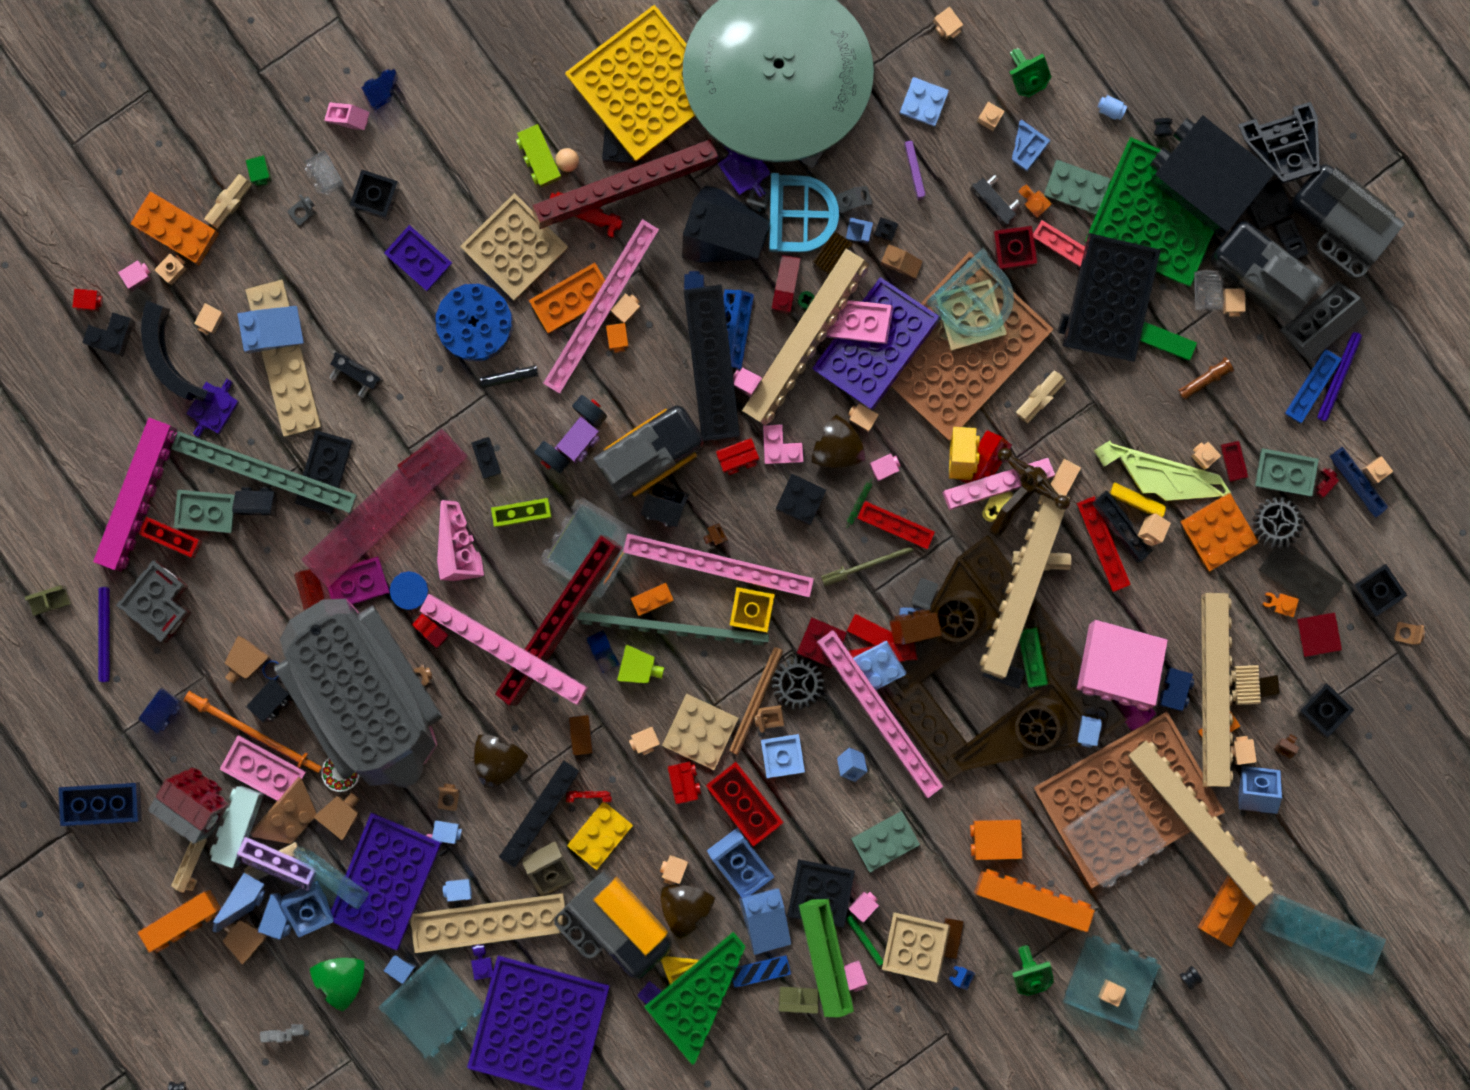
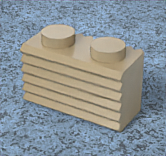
[1230,665,1261,705]

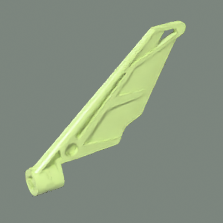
[1094,441,1231,501]

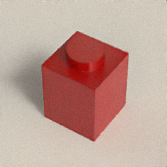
[72,288,103,312]

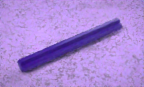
[1317,332,1362,422]
[98,587,110,682]

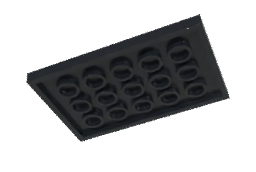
[1062,233,1161,362]

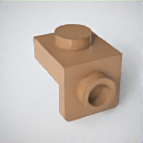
[755,705,785,733]

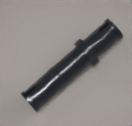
[480,365,539,389]

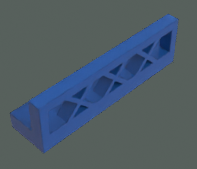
[723,289,754,369]

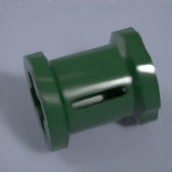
[798,291,815,310]

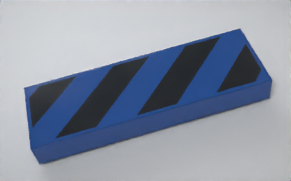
[732,955,791,988]

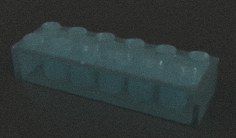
[1260,893,1386,975]

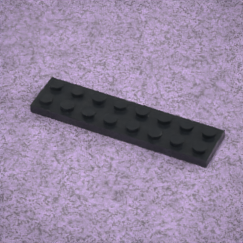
[683,284,740,441]

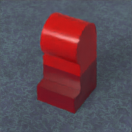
[412,613,450,648]

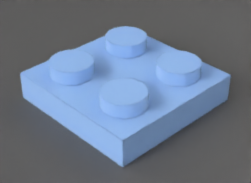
[899,77,949,127]
[853,641,906,690]
[761,734,805,778]

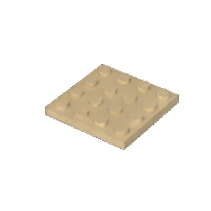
[460,193,568,301]

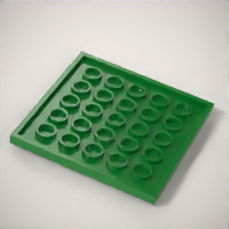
[1084,137,1214,287]

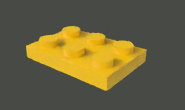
[567,802,633,870]

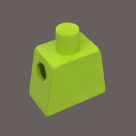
[617,645,664,683]

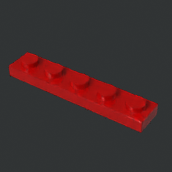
[1076,496,1131,592]

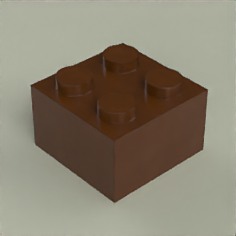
[889,609,941,644]

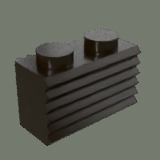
[812,231,854,275]

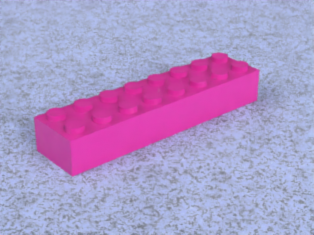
[93,418,177,572]

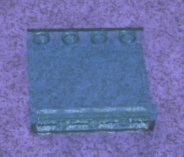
[1062,935,1161,1031]
[378,953,483,1059]

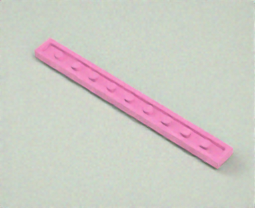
[543,219,659,393]
[623,534,814,597]
[420,594,588,705]
[817,631,943,798]

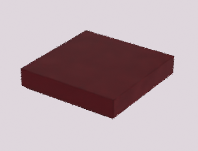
[1296,612,1342,657]

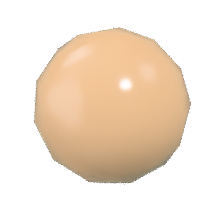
[555,148,579,172]

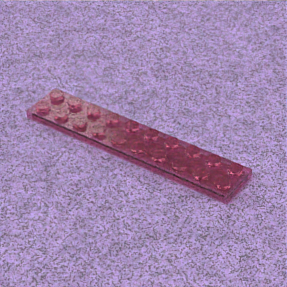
[301,428,468,588]

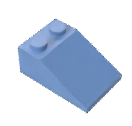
[237,306,304,354]
[707,828,774,898]
[213,873,265,933]
[739,888,791,955]

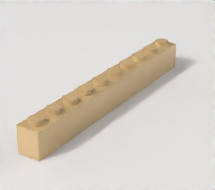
[742,249,870,426]
[980,493,1069,679]
[1201,593,1233,787]
[1127,741,1274,906]

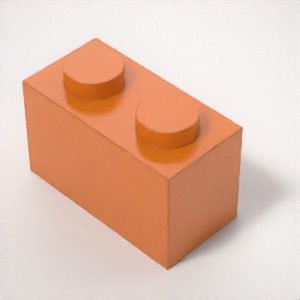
[631,583,674,616]

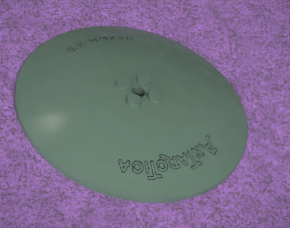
[683,0,874,162]

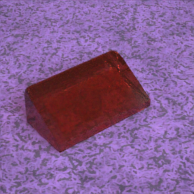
[294,568,325,610]

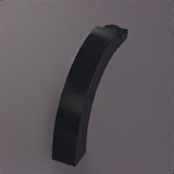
[141,301,215,402]

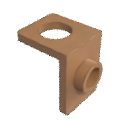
[1394,622,1425,645]
[413,665,433,686]
[438,783,460,811]

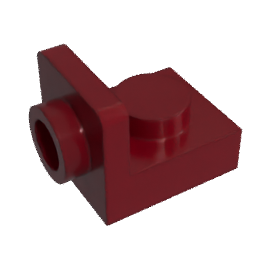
[1315,468,1339,499]

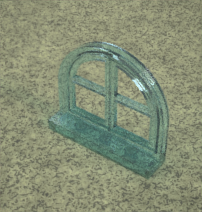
[926,248,1014,337]
[293,846,369,909]

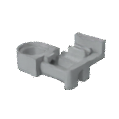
[260,1024,304,1042]

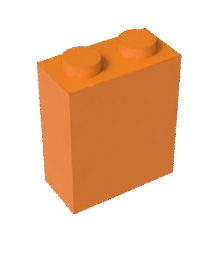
[970,819,1022,860]

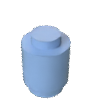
[1097,95,1127,120]

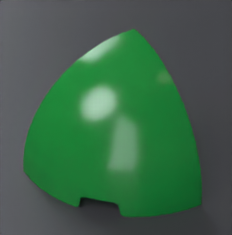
[310,958,364,1012]

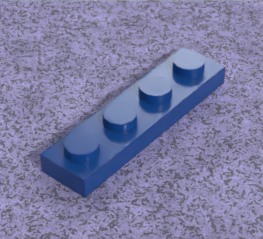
[1284,349,1341,424]

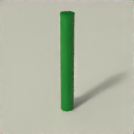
[846,914,884,967]

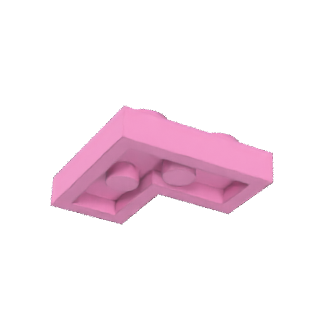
[763,425,803,464]

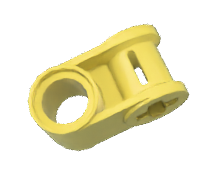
[982,491,1014,522]

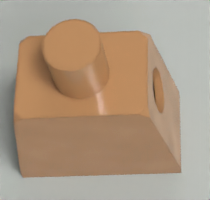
[225,636,271,684]
[314,792,360,840]
[223,919,269,964]

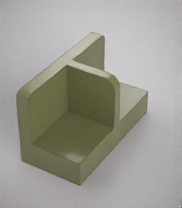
[25,585,71,616]
[779,986,818,1014]

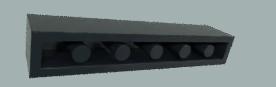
[499,760,580,868]

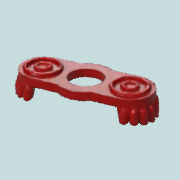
[566,791,612,803]

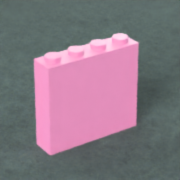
[1077,620,1167,710]

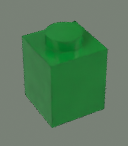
[245,155,272,187]

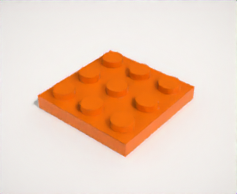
[1180,493,1259,572]

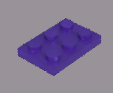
[384,225,453,292]

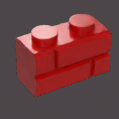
[716,438,760,476]
[667,761,701,804]

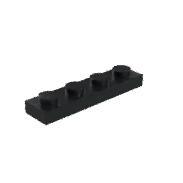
[1092,490,1153,563]

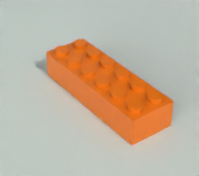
[974,869,1095,932]

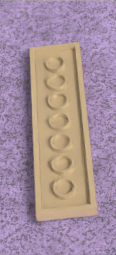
[245,280,321,437]
[411,893,567,953]

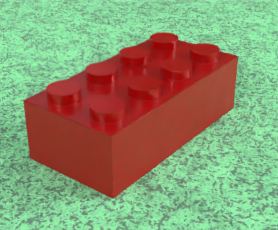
[706,762,784,846]

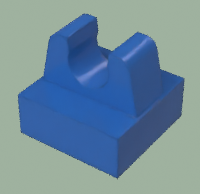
[949,966,975,990]

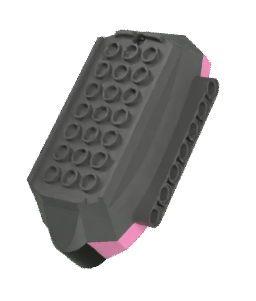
[274,599,443,787]

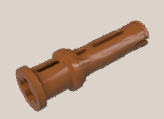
[1178,357,1234,400]

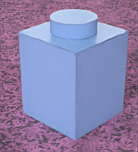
[1078,716,1102,747]
[432,820,462,844]
[443,879,472,901]

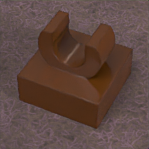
[703,523,728,545]
[1274,734,1299,759]

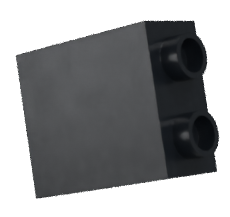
[1149,115,1275,238]

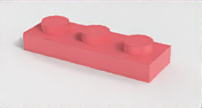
[1033,220,1085,267]

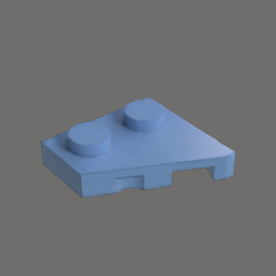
[1012,119,1051,172]

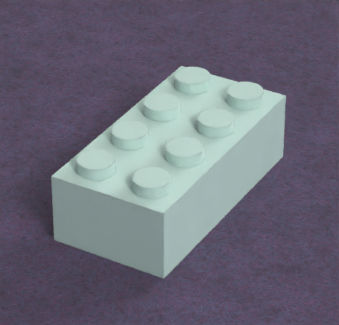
[210,786,264,868]

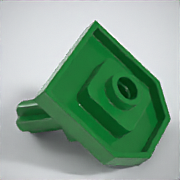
[1009,48,1052,97]
[1012,945,1054,996]

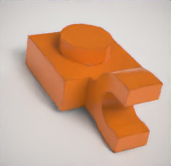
[1018,184,1052,218]

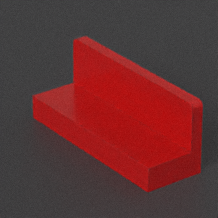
[959,430,1012,484]

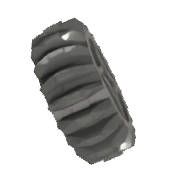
[1251,497,1304,549]
[772,658,824,709]

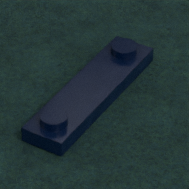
[1329,447,1388,518]

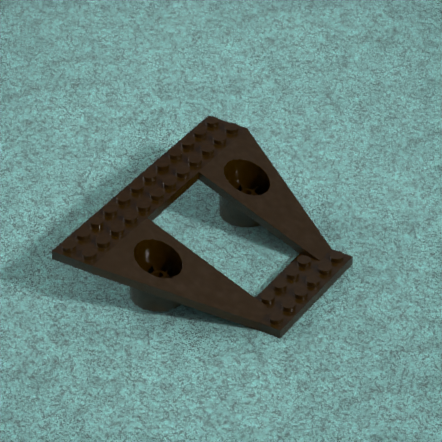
[878,535,1127,782]

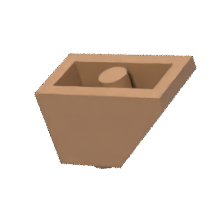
[880,244,923,279]

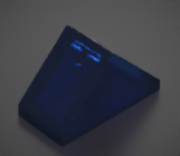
[586,630,620,673]

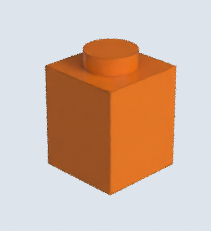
[606,323,629,353]

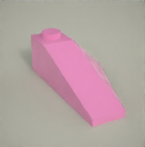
[437,500,484,581]

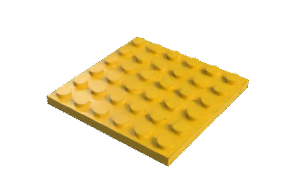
[565,5,695,162]

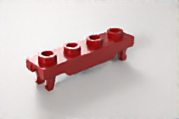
[549,192,623,238]

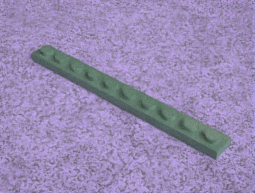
[171,431,357,513]
[577,612,769,646]

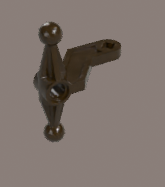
[990,448,1070,538]

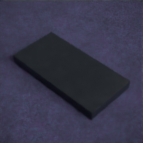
[295,430,353,514]

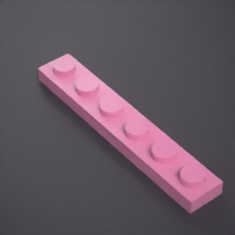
[942,458,1055,511]

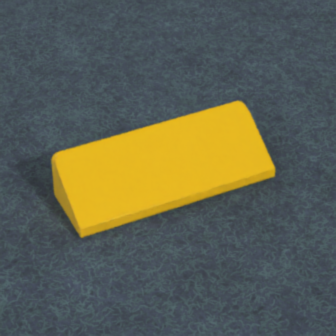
[1109,483,1166,518]

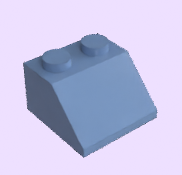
[1238,766,1282,814]
[281,881,334,938]
[258,893,292,939]

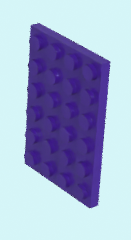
[812,277,941,411]
[331,813,442,950]

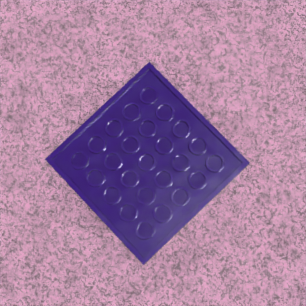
[467,955,610,1090]

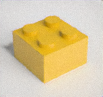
[949,427,980,480]
[729,587,774,633]

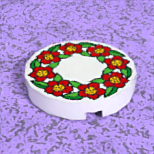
[321,758,360,792]

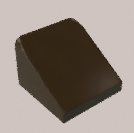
[1259,675,1280,697]

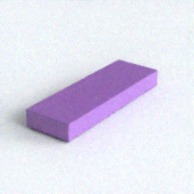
[904,141,925,200]

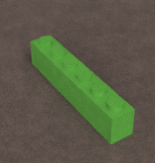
[799,899,854,1017]

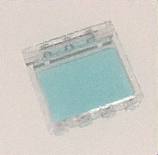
[541,497,641,599]

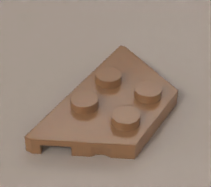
[250,777,316,844]

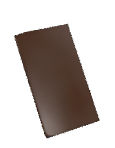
[569,715,593,755]
[943,917,964,959]

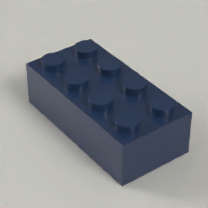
[58,782,142,826]

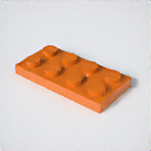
[529,263,605,334]

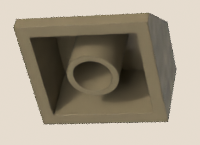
[521,842,576,896]

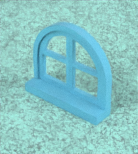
[769,173,839,252]

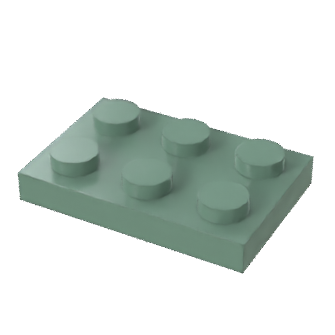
[1044,159,1110,215]
[1254,448,1319,497]
[174,490,235,533]
[851,811,920,872]

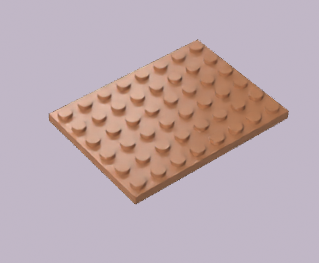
[891,251,1053,441]
[1033,711,1225,889]

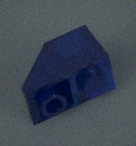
[361,69,398,111]

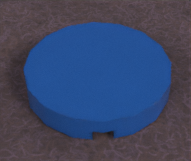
[390,571,429,610]

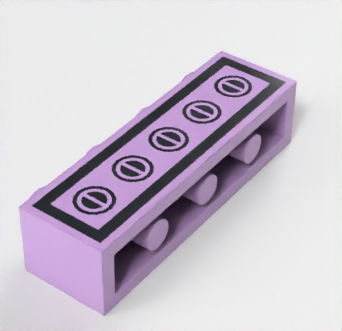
[237,837,317,891]

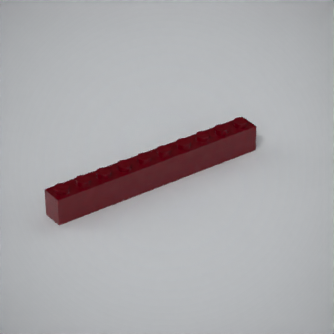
[532,139,718,229]
[495,535,623,706]

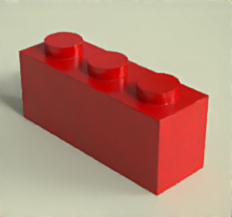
[139,517,203,558]

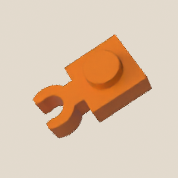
[1262,592,1299,617]

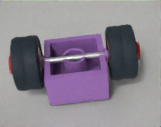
[534,395,607,474]

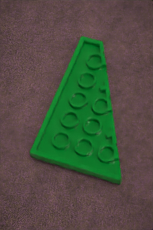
[644,932,746,1065]

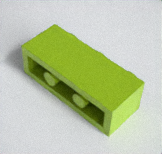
[516,124,562,188]
[491,498,552,528]

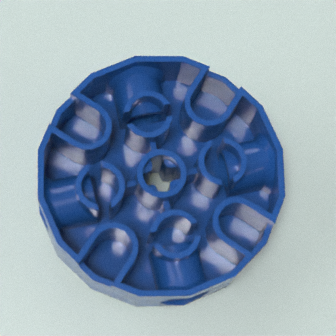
[436,284,513,362]

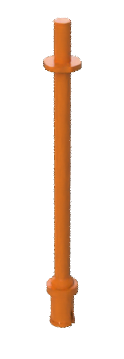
[184,691,322,773]

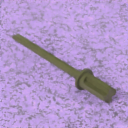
[821,547,914,587]

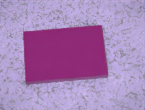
[323,556,390,605]

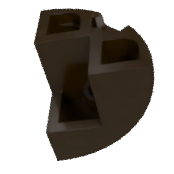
[811,415,865,467]
[474,734,528,788]
[661,885,715,939]

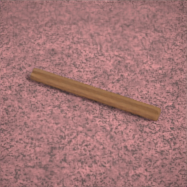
[730,647,783,755]

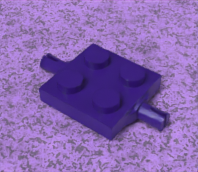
[718,145,771,198]
[186,378,239,438]

